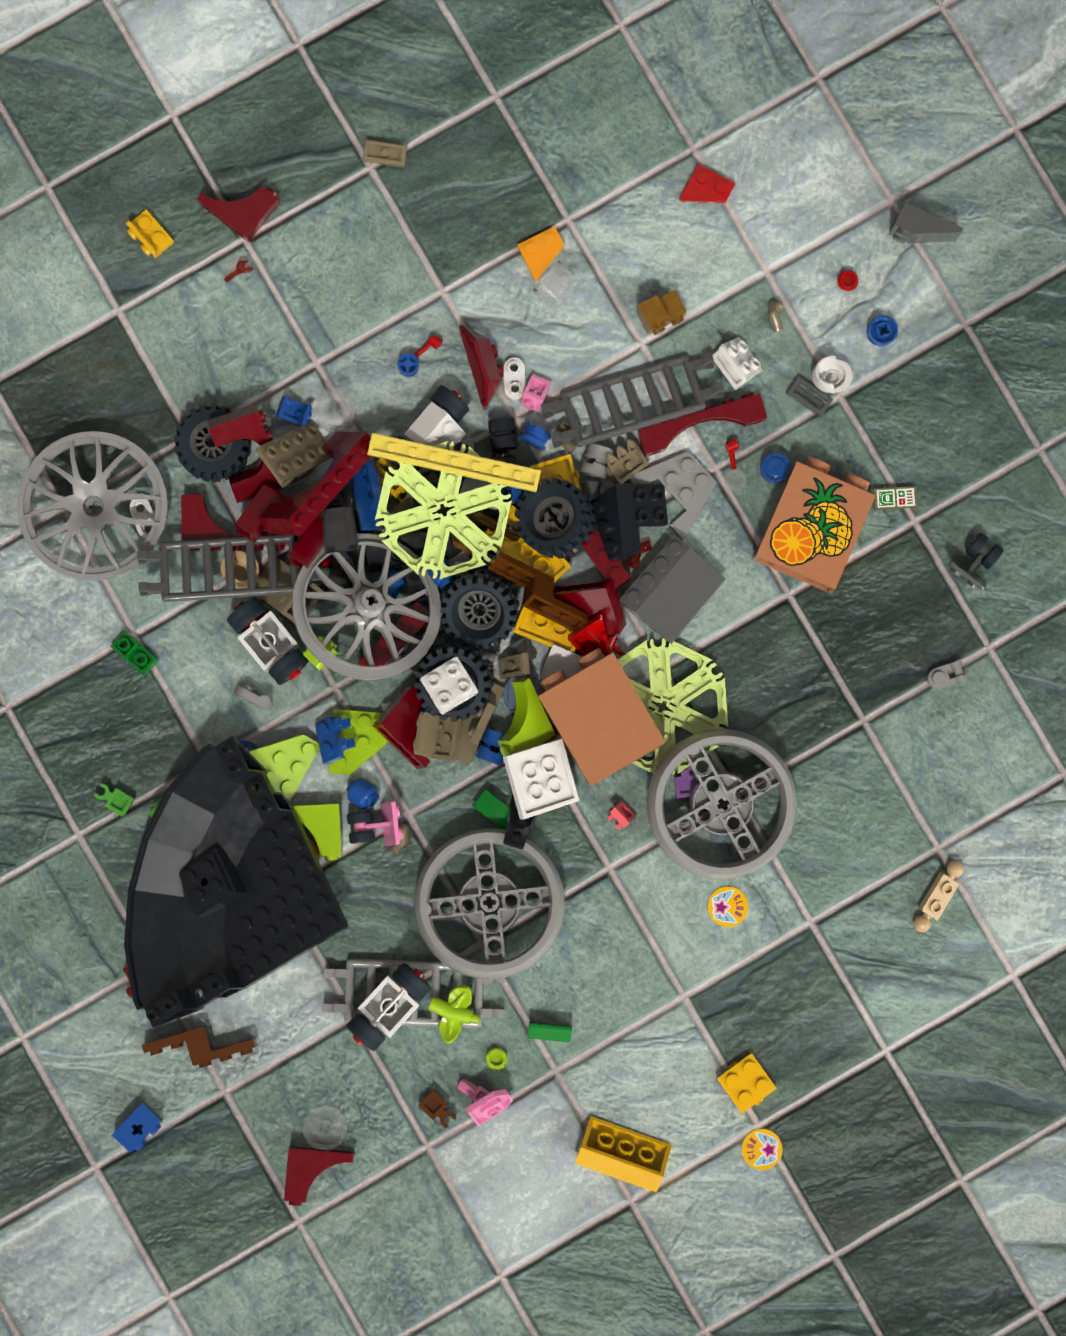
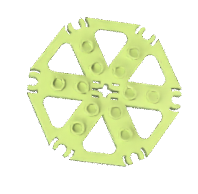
[375,441,512,580]
[618,638,728,775]

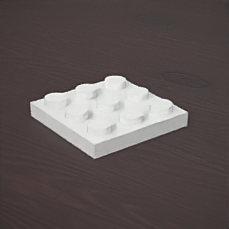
[503,739,579,819]

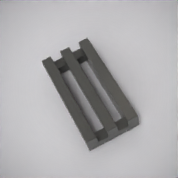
[786,376,833,418]

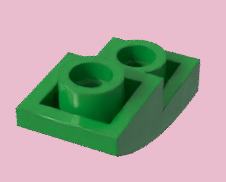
[110,630,159,676]
[472,789,509,830]

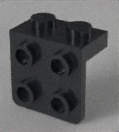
[632,484,668,527]

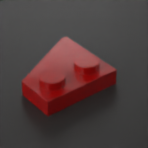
[679,164,736,204]
[568,614,611,657]

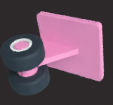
[347,801,402,847]

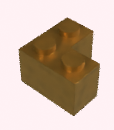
[636,290,687,335]

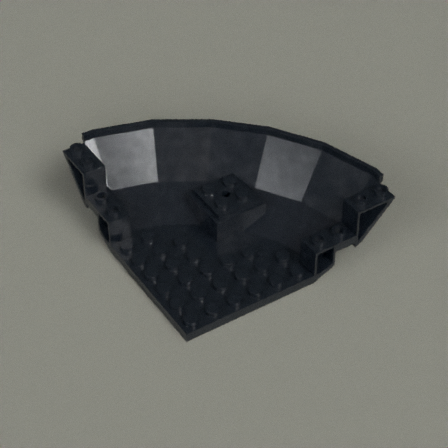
[124,736,349,1028]

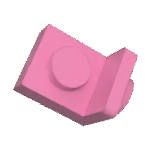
[520,374,552,412]

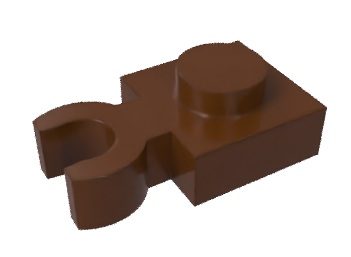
[418,1089,457,1128]

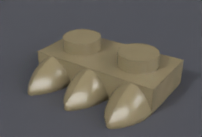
[605,439,649,485]

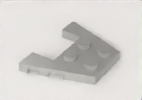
[628,451,717,540]

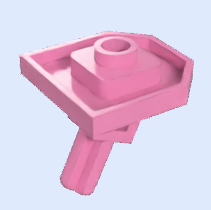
[457,1079,513,1126]

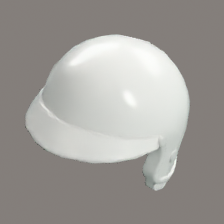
[812,355,853,394]

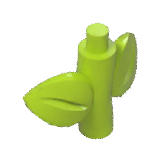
[428,985,481,1044]

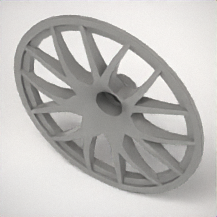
[17,431,168,580]
[292,534,441,680]

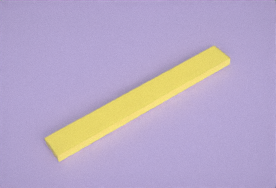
[367,433,541,492]

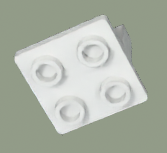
[712,337,763,390]
[420,657,478,714]

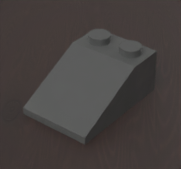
[889,202,964,243]

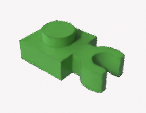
[94,783,135,817]

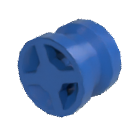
[397,353,419,377]

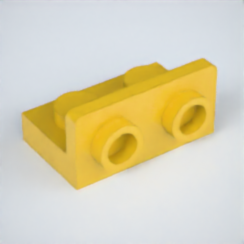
[126,209,175,259]

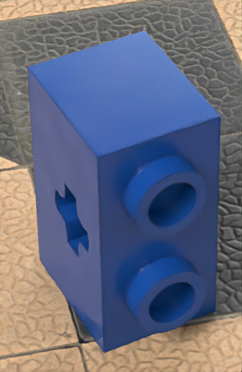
[112,1102,163,1153]

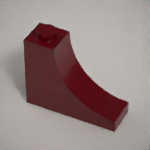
[197,186,280,243]
[552,578,627,637]
[372,686,431,769]
[284,1146,355,1206]

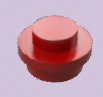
[837,270,859,292]

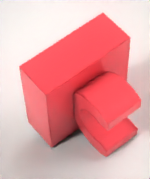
[608,800,637,829]

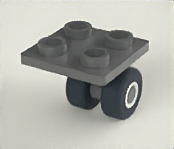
[949,533,1004,591]

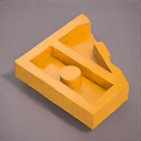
[517,226,564,282]

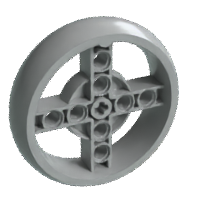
[647,729,797,879]
[414,828,565,979]

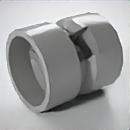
[580,443,614,480]

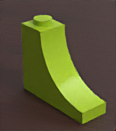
[498,678,555,756]
[292,804,343,861]

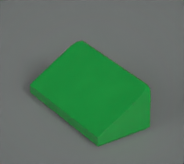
[528,1022,572,1042]

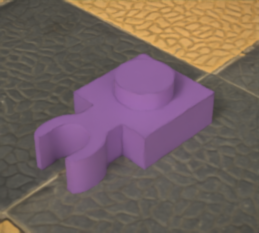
[674,766,697,799]

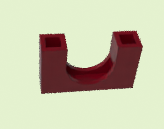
[207,404,282,503]
[235,484,324,569]

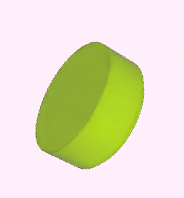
[486,1048,507,1070]

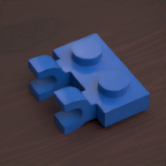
[315,716,356,764]

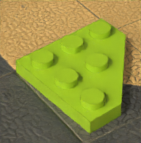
[328,709,388,775]
[247,734,320,801]

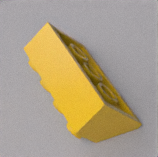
[575,1116,672,1192]

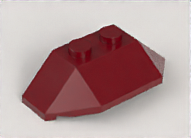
[459,325,504,411]

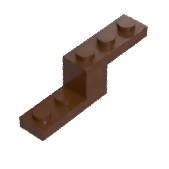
[488,551,588,631]
[142,1025,257,1068]

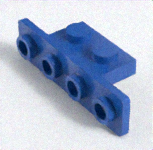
[349,461,382,531]

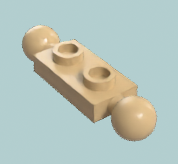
[913,860,964,933]

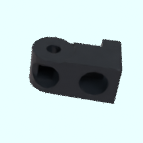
[404,565,429,604]

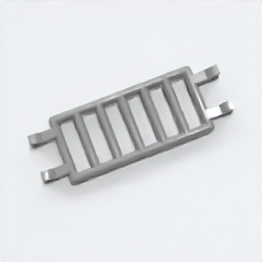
[322,959,505,1028]

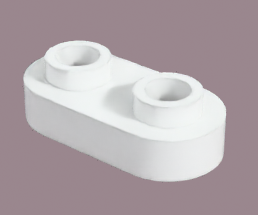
[504,358,526,401]
[129,500,155,539]

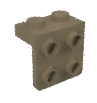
[413,712,462,762]

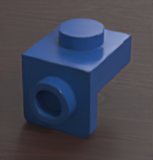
[275,397,312,426]

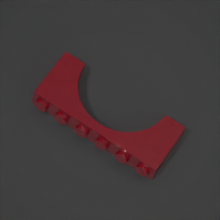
[258,432,371,536]
[181,493,303,552]

